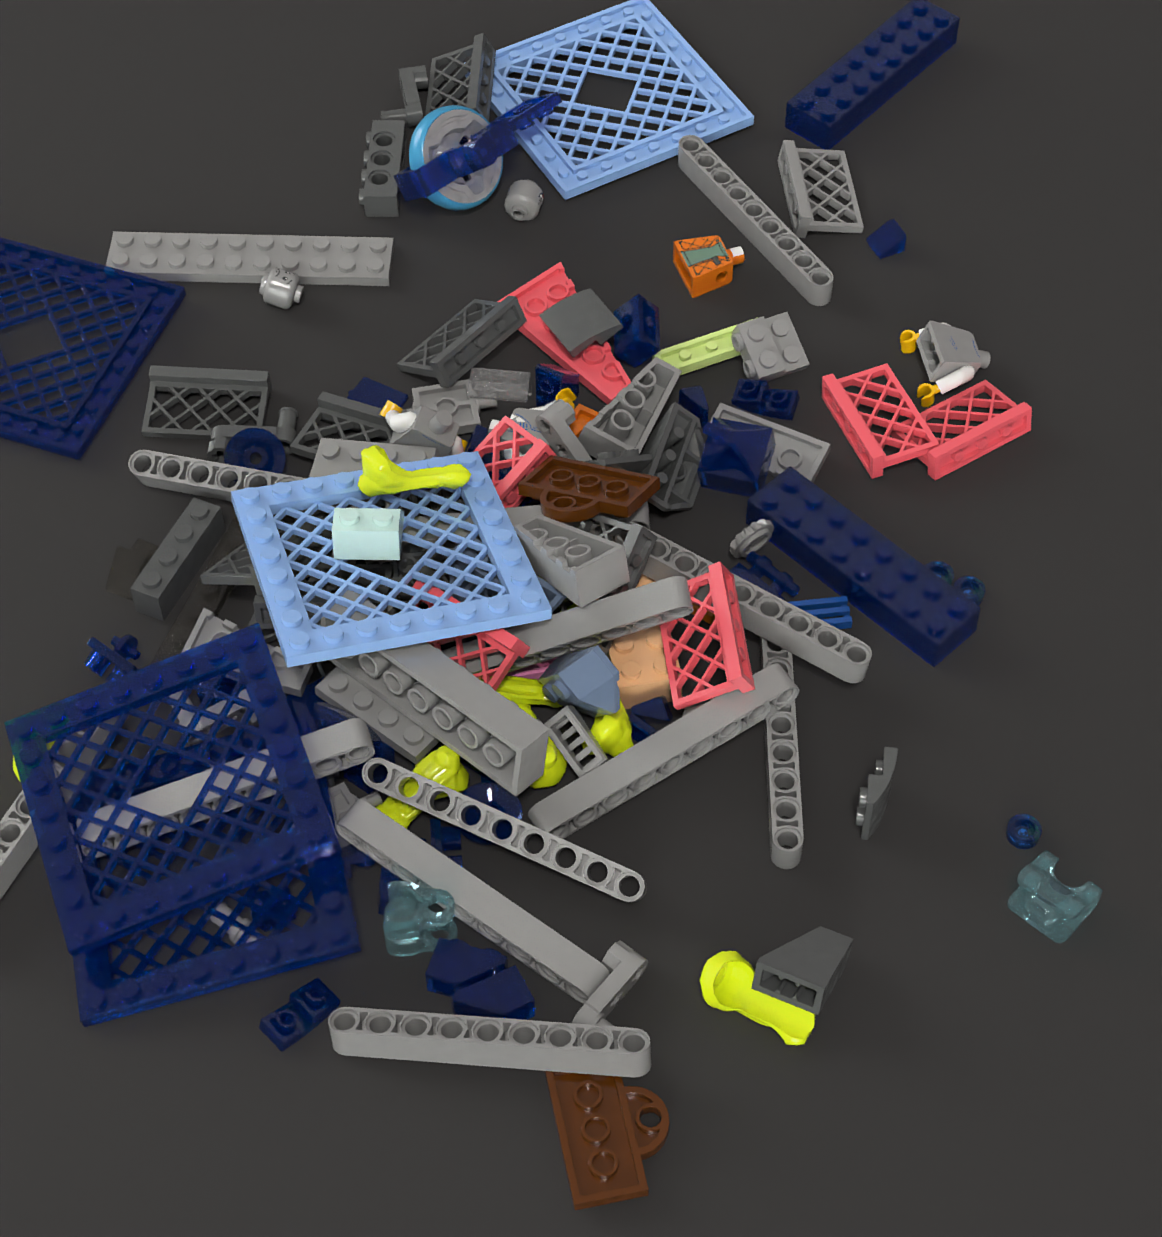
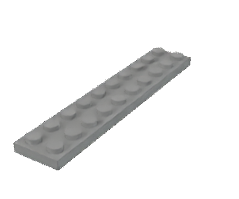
[104,231,394,286]

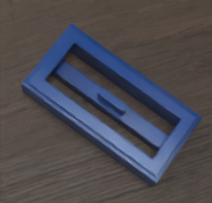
[788,596,853,629]

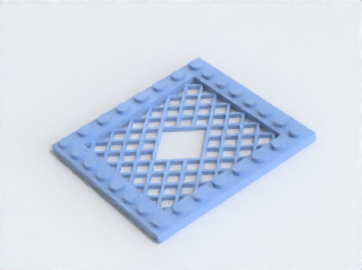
[464,0,754,200]
[231,451,552,668]

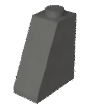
[751,926,854,1015]

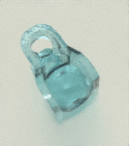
[1007,850,1104,943]
[383,881,458,957]

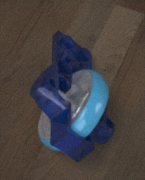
[393,92,562,210]

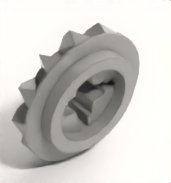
[729,519,774,558]

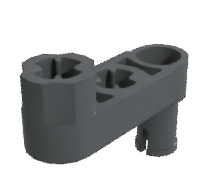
[380,65,428,127]
[207,407,298,464]

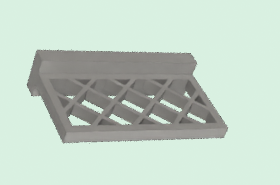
[777,140,864,238]

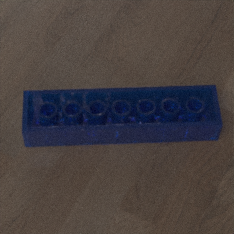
[785,0,960,150]
[746,466,981,667]

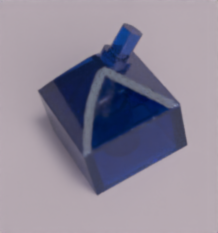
[697,417,776,498]

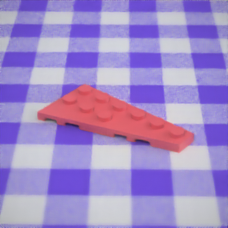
[497,262,631,405]

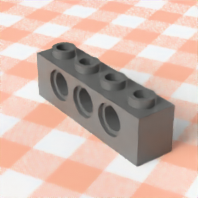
[359,120,407,217]

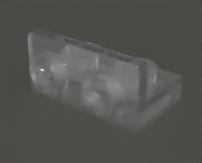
[468,367,533,403]

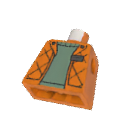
[673,235,745,298]

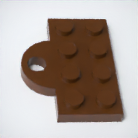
[518,455,660,523]
[545,1071,669,1210]

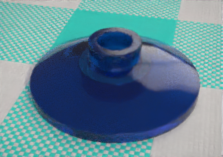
[224,428,286,486]
[457,782,523,845]

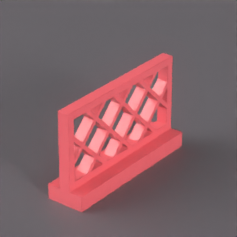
[821,363,940,479]
[890,379,1032,481]
[473,415,557,508]
[660,562,755,710]
[411,580,530,691]

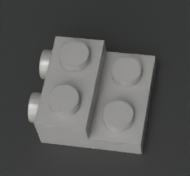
[731,312,810,386]

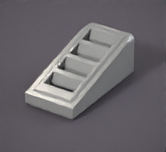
[544,705,608,778]

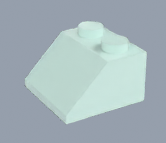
[332,508,404,560]

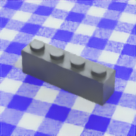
[130,497,226,622]

